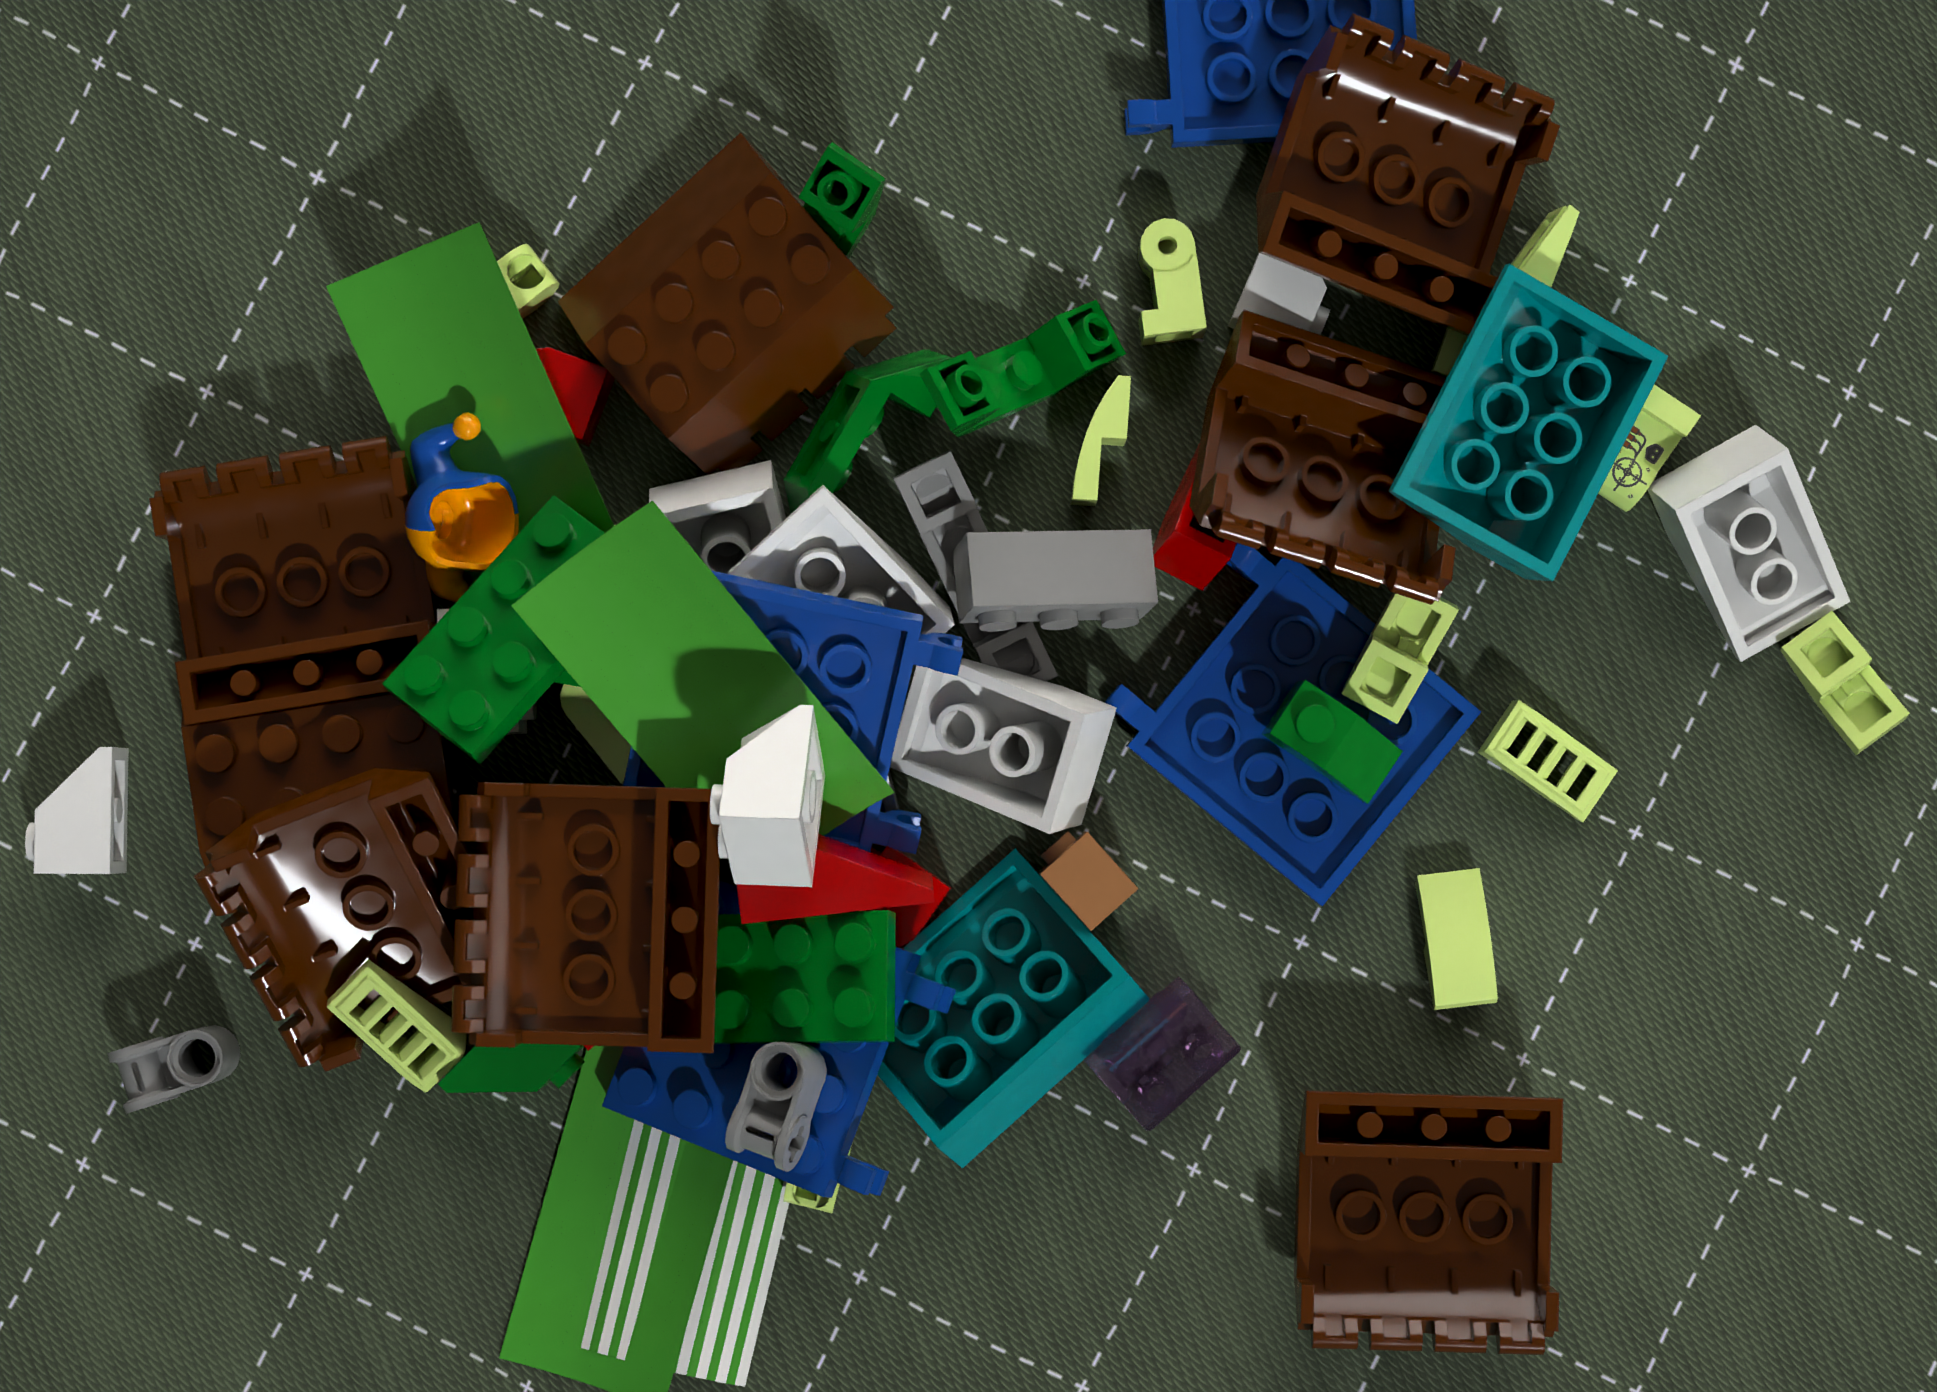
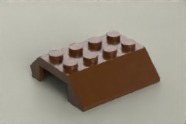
[1256,13,1560,336]
[558,133,897,475]
[1189,310,1456,605]
[149,435,437,725]
[181,692,470,914]
[194,768,474,1072]
[451,782,720,1053]
[1294,1090,1563,1355]

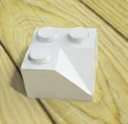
[710,705,825,887]

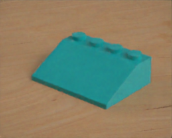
[1388,264,1668,581]
[877,848,1151,1168]

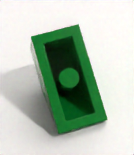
[1262,680,1403,804]
[438,1043,585,1093]

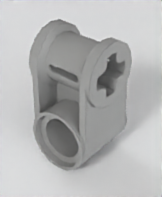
[107,1025,240,1114]
[725,1042,827,1172]

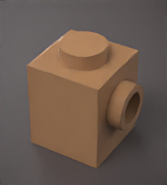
[1039,831,1138,931]

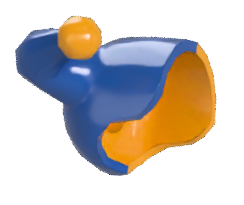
[405,412,519,603]

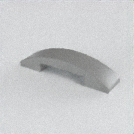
[893,450,1058,681]

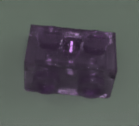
[1084,976,1241,1131]

